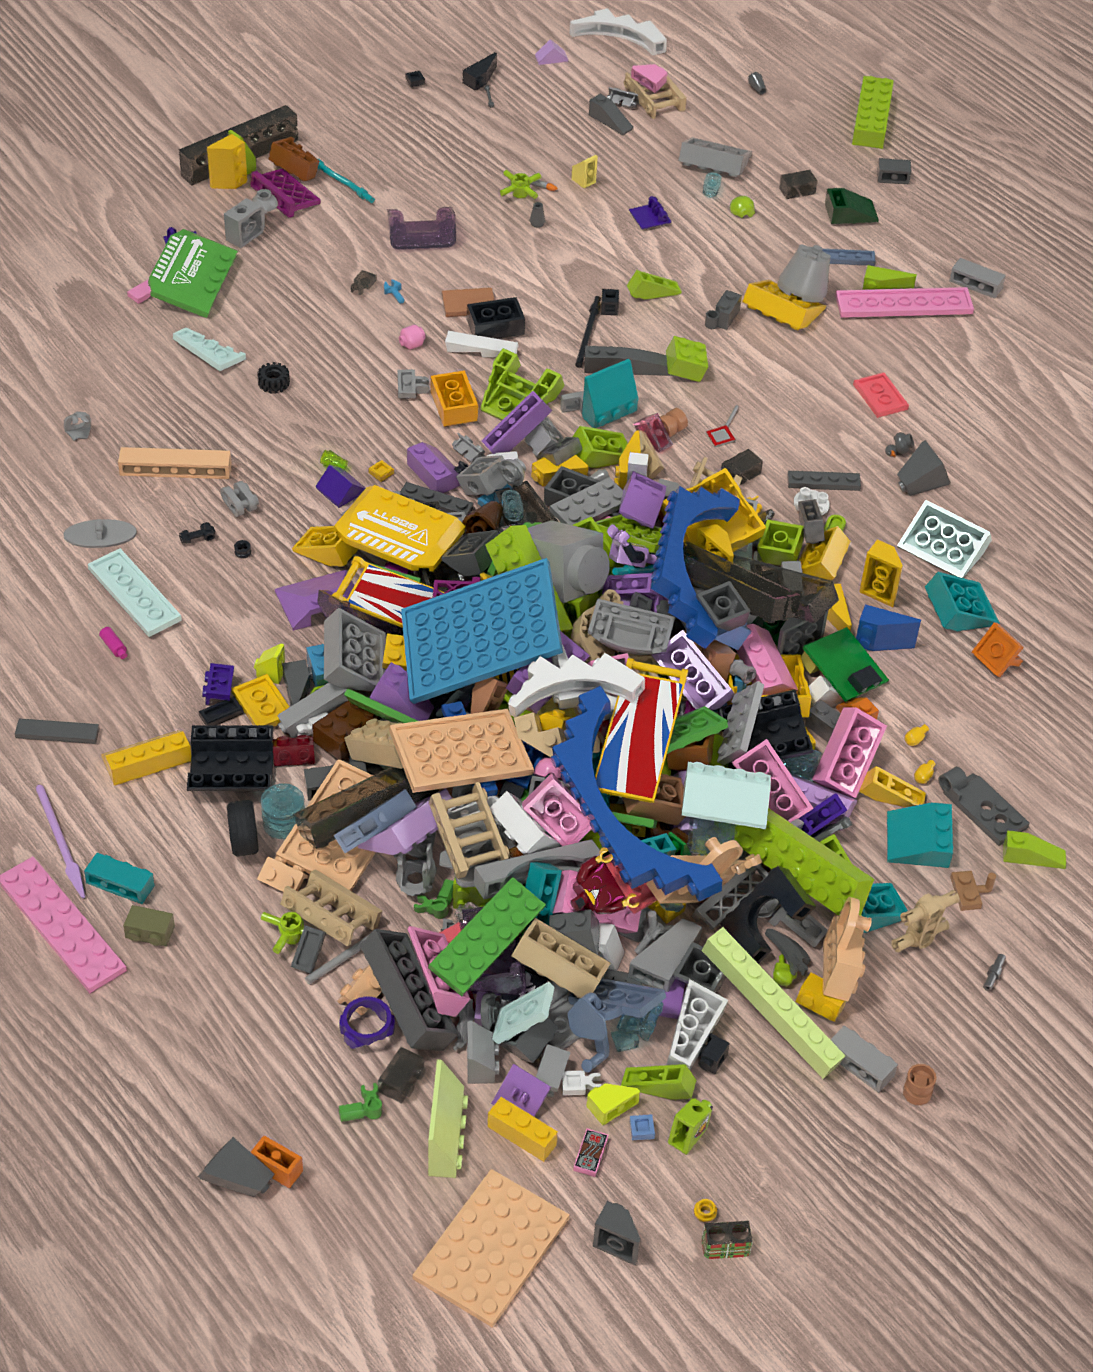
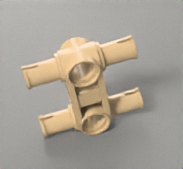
[891,890,960,953]

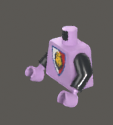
[607,524,657,568]

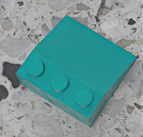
[582,359,639,428]
[925,572,1000,631]
[887,802,953,868]

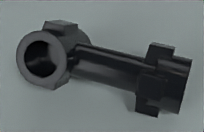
[179,522,215,544]

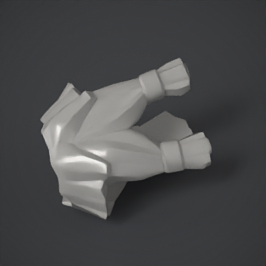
[396,843,437,896]

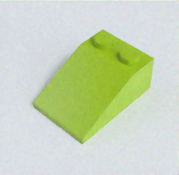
[572,426,628,468]

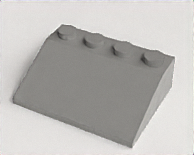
[678,137,752,177]
[324,608,386,692]

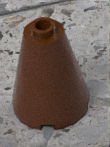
[462,501,503,535]

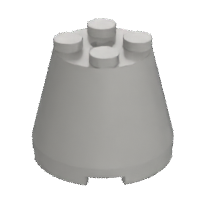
[777,244,831,302]

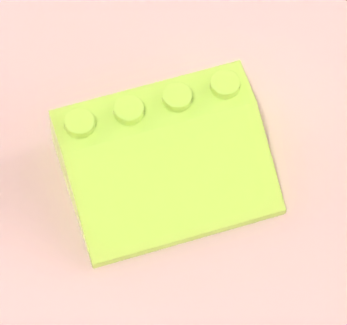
[428,1060,468,1178]

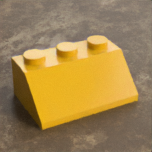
[207,134,248,189]
[798,526,851,583]
[859,539,903,607]

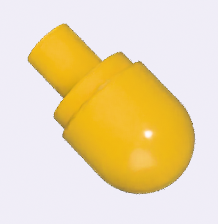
[904,724,929,746]
[914,760,936,784]

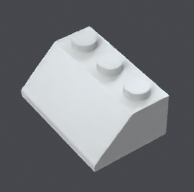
[490,791,561,855]

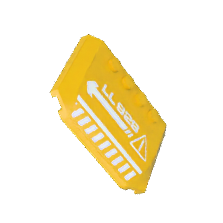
[334,485,465,571]

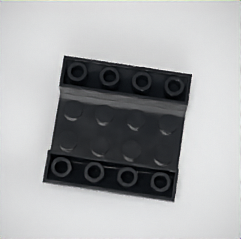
[717,689,814,769]
[187,725,274,791]

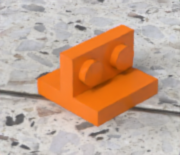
[972,622,1024,677]

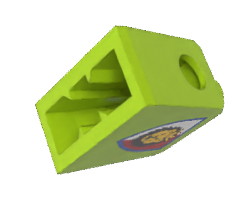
[668,1098,713,1155]

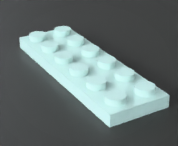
[88,548,182,637]

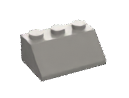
[524,417,564,458]

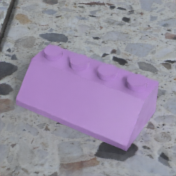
[652,630,735,711]
[789,772,857,831]

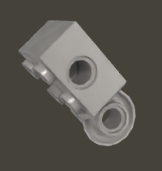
[224,189,278,248]
[456,455,526,496]

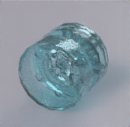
[260,783,305,839]

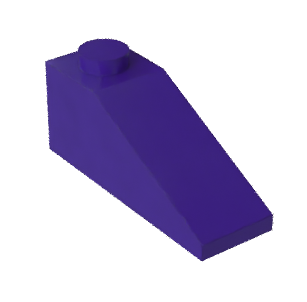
[798,793,847,835]

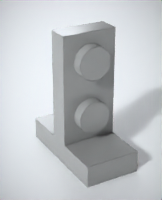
[768,906,828,947]

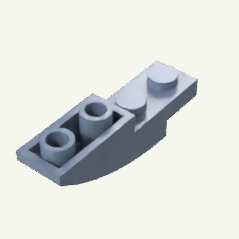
[334,789,417,853]

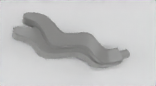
[453,999,475,1050]

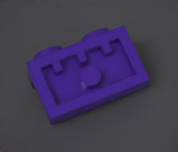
[202,663,234,705]

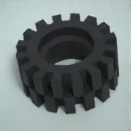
[257,362,290,394]

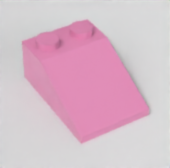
[522,773,592,846]

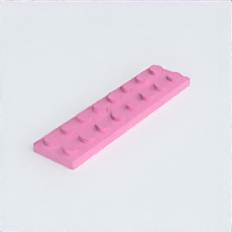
[835,287,974,318]
[0,857,127,993]

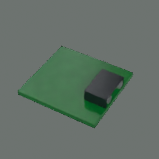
[803,627,889,702]

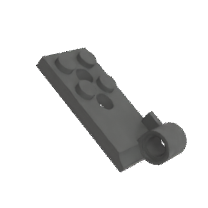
[938,766,1030,846]

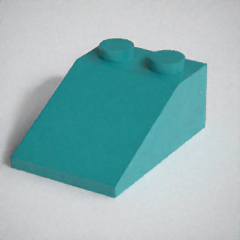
[861,883,908,933]

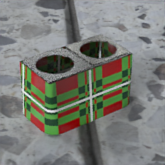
[701,1221,753,1259]

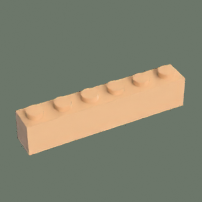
[118,447,232,479]

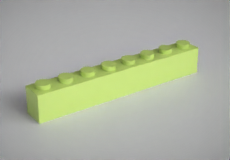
[702,927,845,1079]

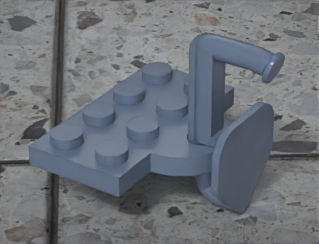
[567,978,666,1073]

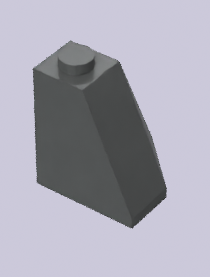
[897,440,951,496]
[197,1137,275,1197]

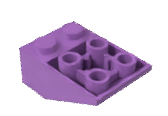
[619,471,667,529]

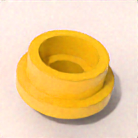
[694,1199,717,1222]

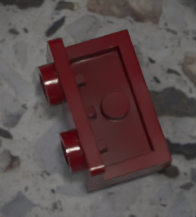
[273,735,315,766]

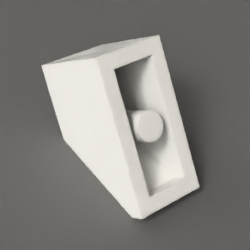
[809,676,844,707]

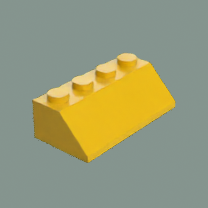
[101,730,191,786]

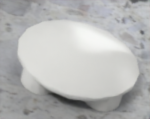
[794,487,829,516]

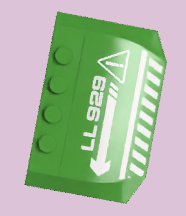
[148,229,239,318]

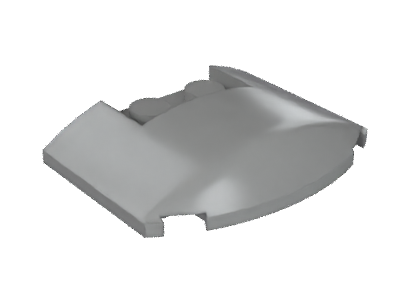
[588,599,675,655]

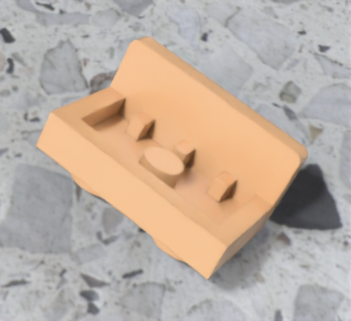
[257,856,309,892]
[337,965,382,1016]

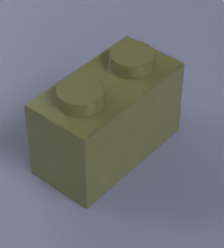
[123,905,175,947]

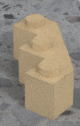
[514,712,566,757]

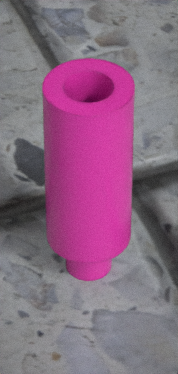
[99,627,127,659]

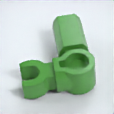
[414,879,454,919]
[339,1083,382,1122]

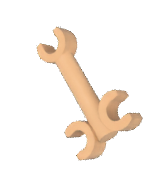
[730,854,762,875]

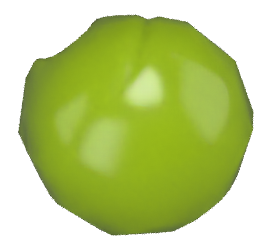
[730,195,755,218]

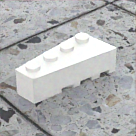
[666,979,728,1070]

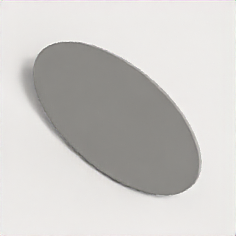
[63,519,137,548]

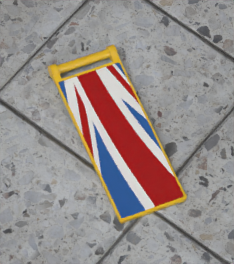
[330,556,445,628]
[595,658,689,803]

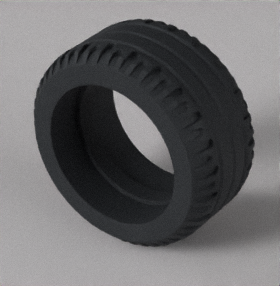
[227,800,259,857]

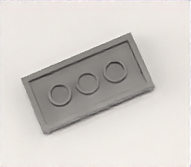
[549,477,623,525]
[717,681,764,766]

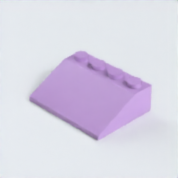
[357,788,452,855]

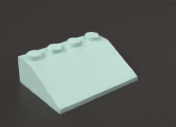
[897,500,992,578]
[682,762,771,829]

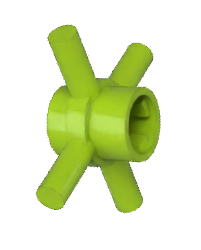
[500,170,541,199]
[261,912,304,954]

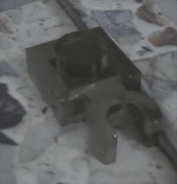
[351,270,377,295]

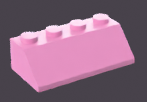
[736,624,799,695]
[812,708,887,798]
[408,926,470,1017]

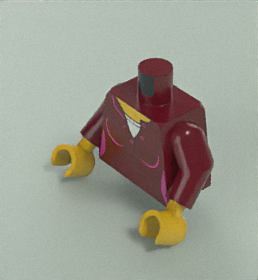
[570,848,639,914]

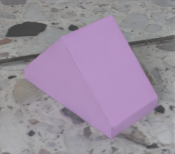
[535,39,568,65]

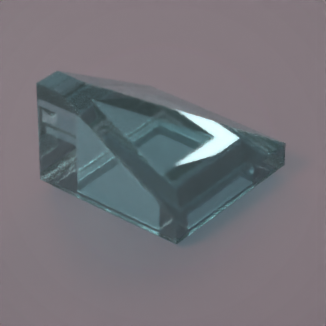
[611,1028,639,1052]

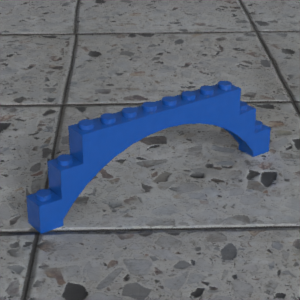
[651,486,740,649]
[551,686,722,901]

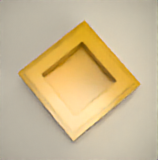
[368,460,394,482]

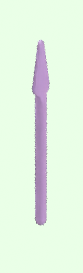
[36,784,85,898]

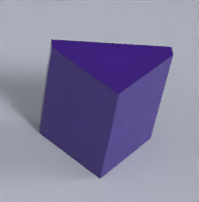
[316,464,366,508]

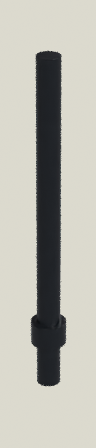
[575,296,601,368]

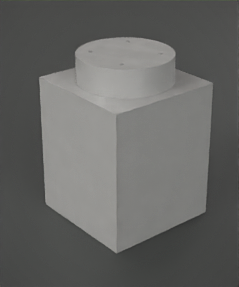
[528,520,609,603]

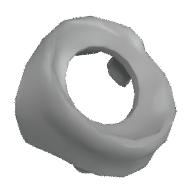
[64,411,92,441]

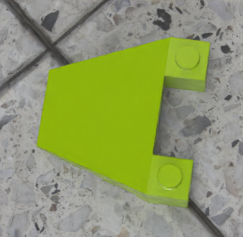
[480,348,565,420]

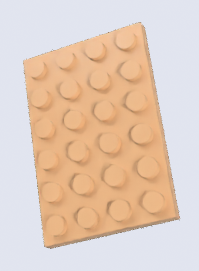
[389,709,534,793]
[276,759,410,891]
[413,1169,570,1328]

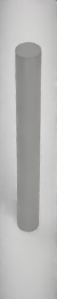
[305,934,370,985]

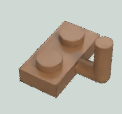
[950,870,996,911]

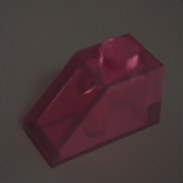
[634,413,673,453]

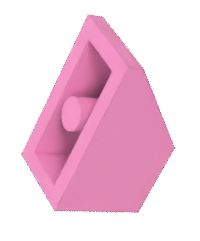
[631,64,667,93]

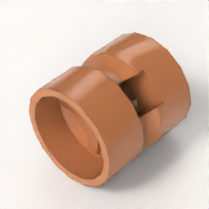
[654,408,688,439]
[903,1064,937,1105]

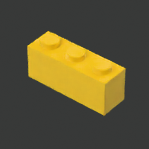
[487,1097,558,1162]

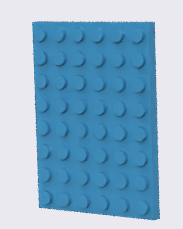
[401,558,563,704]

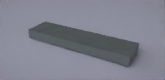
[15,718,100,744]

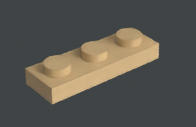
[639,430,664,480]

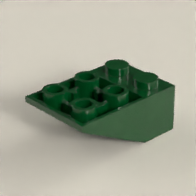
[825,188,879,224]

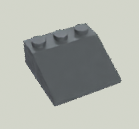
[777,594,829,655]

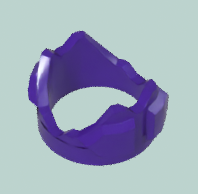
[339,997,395,1049]

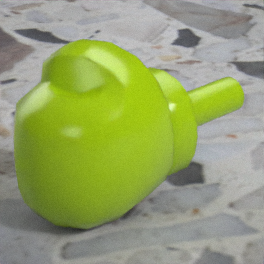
[773,955,797,986]

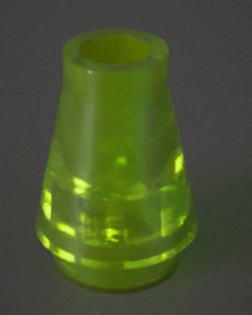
[320,450,348,470]

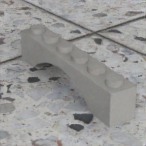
[474,839,603,899]

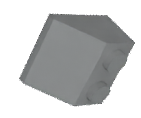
[467,1021,499,1084]

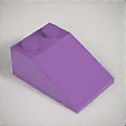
[369,662,434,721]

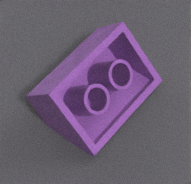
[407,442,461,493]

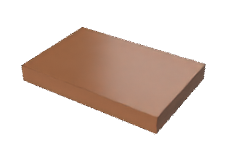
[442,287,494,317]

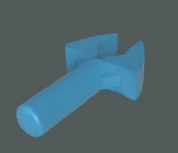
[384,279,405,304]

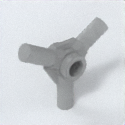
[634,911,673,954]

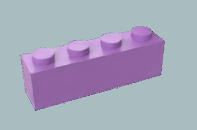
[481,391,552,454]

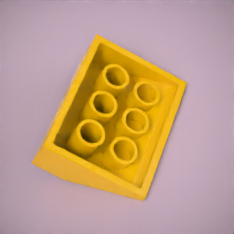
[742,280,826,330]

